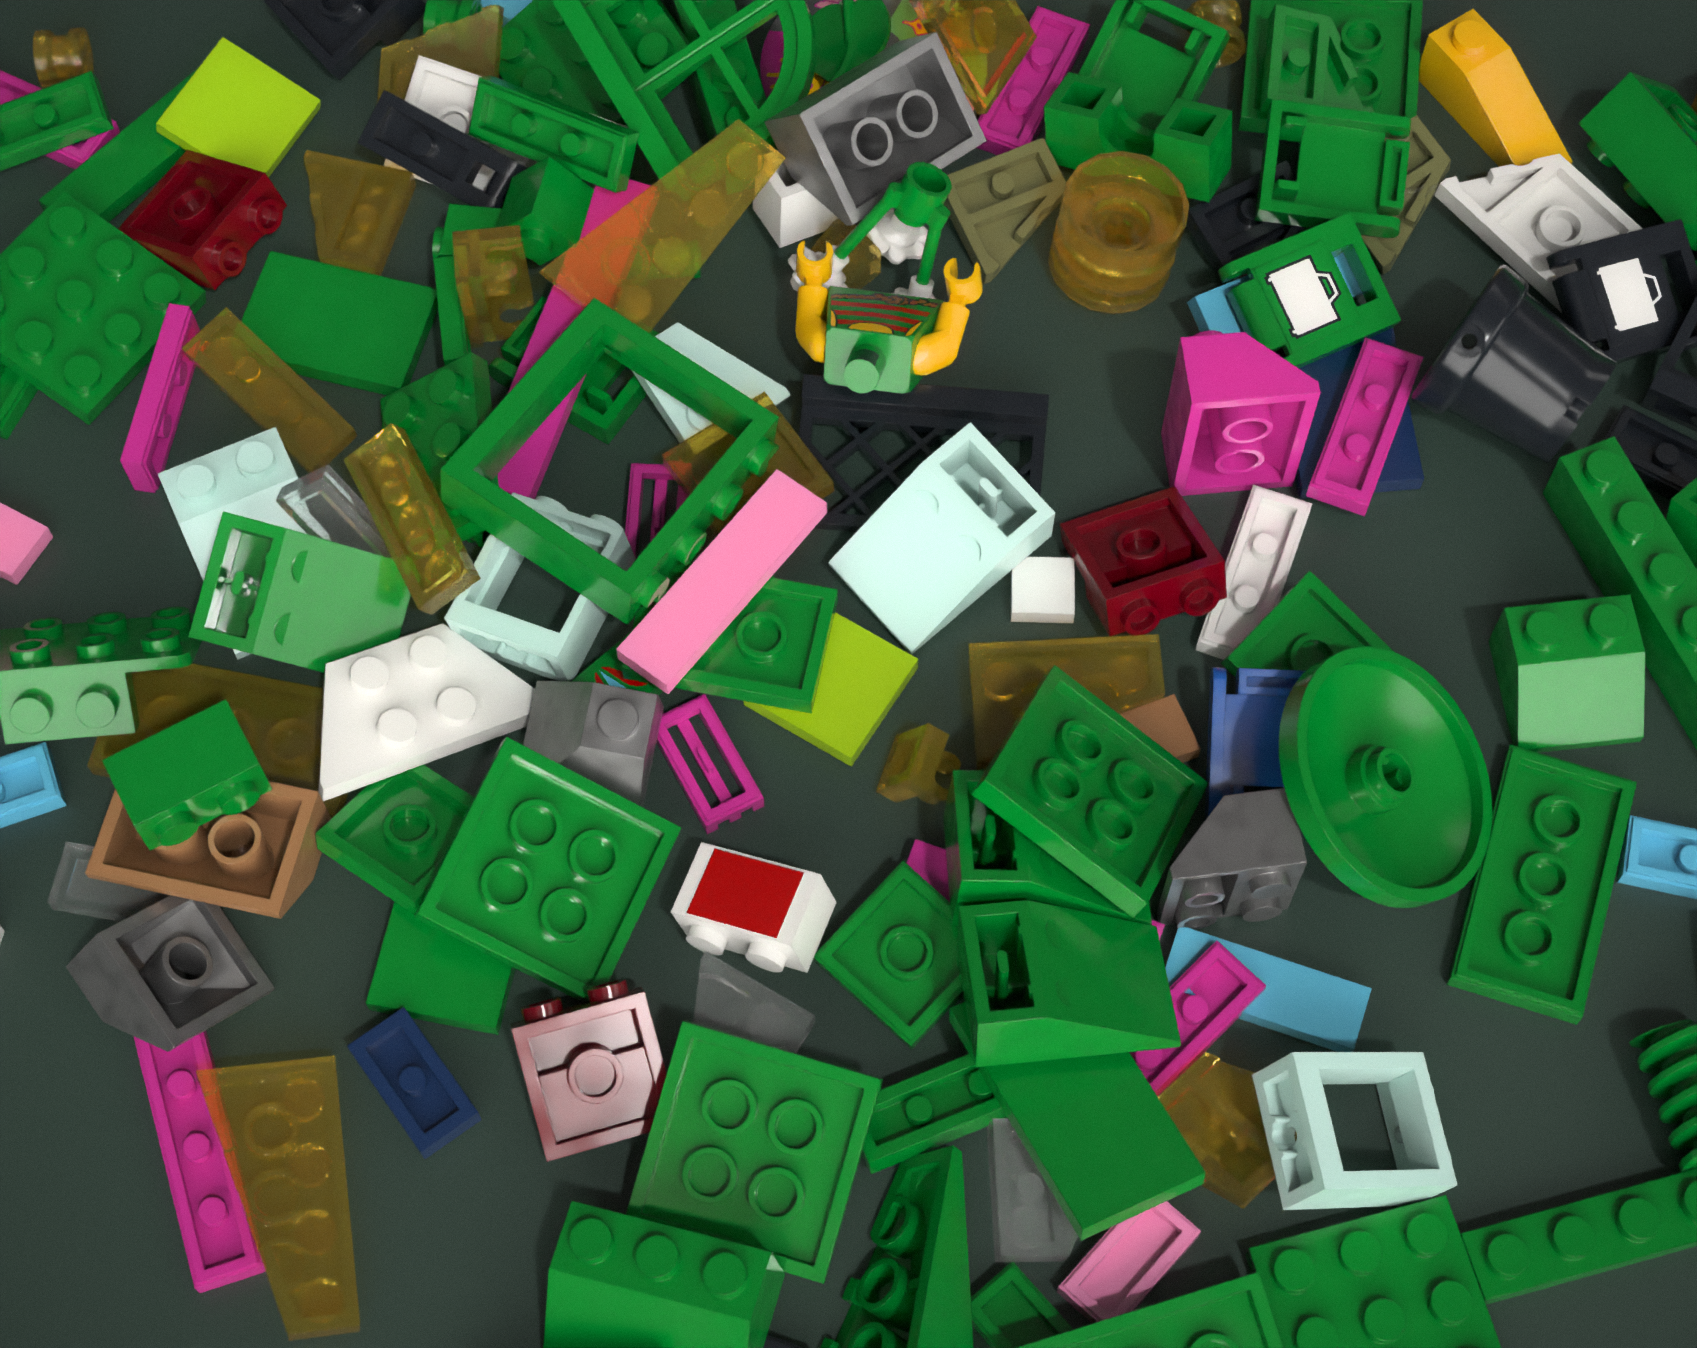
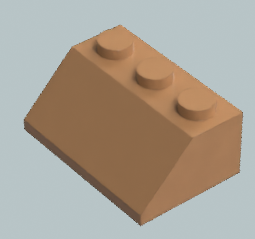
[85,781,331,919]

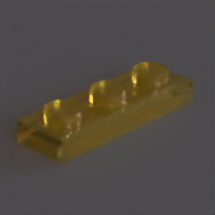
[182,307,357,478]
[343,423,481,615]

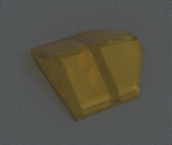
[1158,1052,1297,1209]

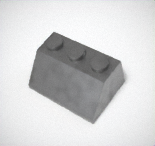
[764,32,987,226]

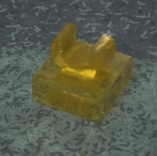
[876,723,961,804]

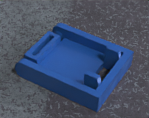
[1205,667,1305,820]

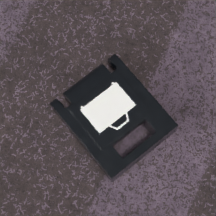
[1546,219,1697,364]

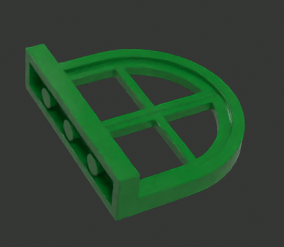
[551,0,817,204]

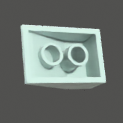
[158,427,324,660]

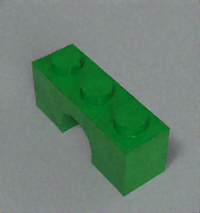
[1044,72,1232,203]

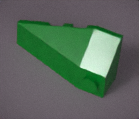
[820,1145,974,1348]

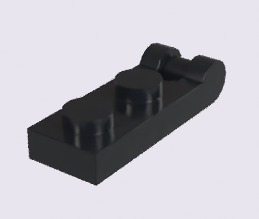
[358,90,528,209]

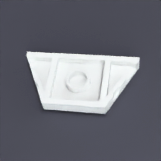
[1435,154,1643,348]
[318,623,535,801]

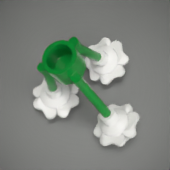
[788,162,952,299]

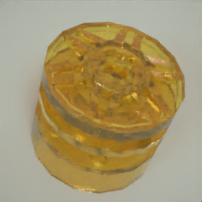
[1048,151,1189,314]

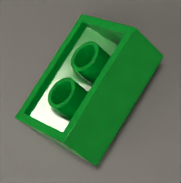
[1579,72,1697,251]
[543,1201,785,1348]

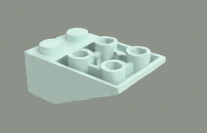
[828,422,1055,655]

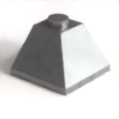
[523,681,664,807]
[66,895,275,1052]

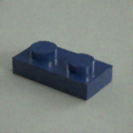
[347,1007,482,1160]

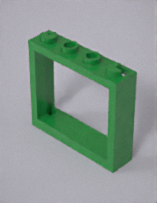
[440,298,779,625]

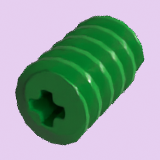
[1629,1020,1697,1172]

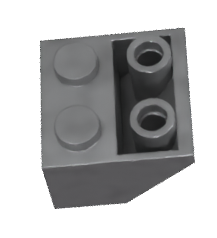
[1156,788,1307,930]

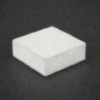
[1011,557,1075,623]

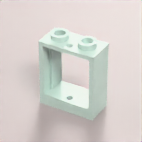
[445,492,636,682]
[1252,1052,1457,1210]

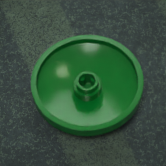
[1279,646,1492,908]

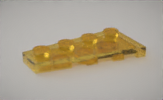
[539,119,786,333]
[196,1055,360,1341]

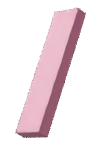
[616,469,827,694]

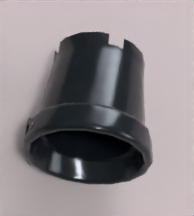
[1411,264,1617,463]

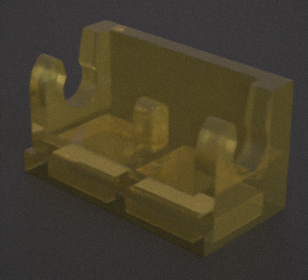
[452,225,534,348]

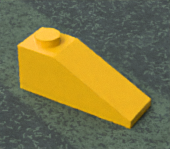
[1419,9,1573,167]

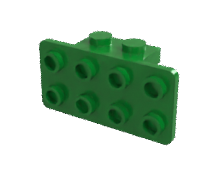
[0,607,202,744]

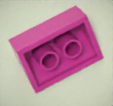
[1161,330,1320,496]

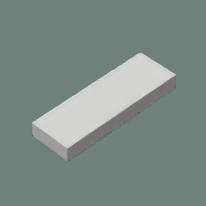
[1195,485,1312,660]

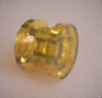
[1186,0,1246,68]
[33,27,94,88]

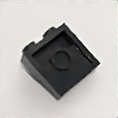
[264,0,426,80]

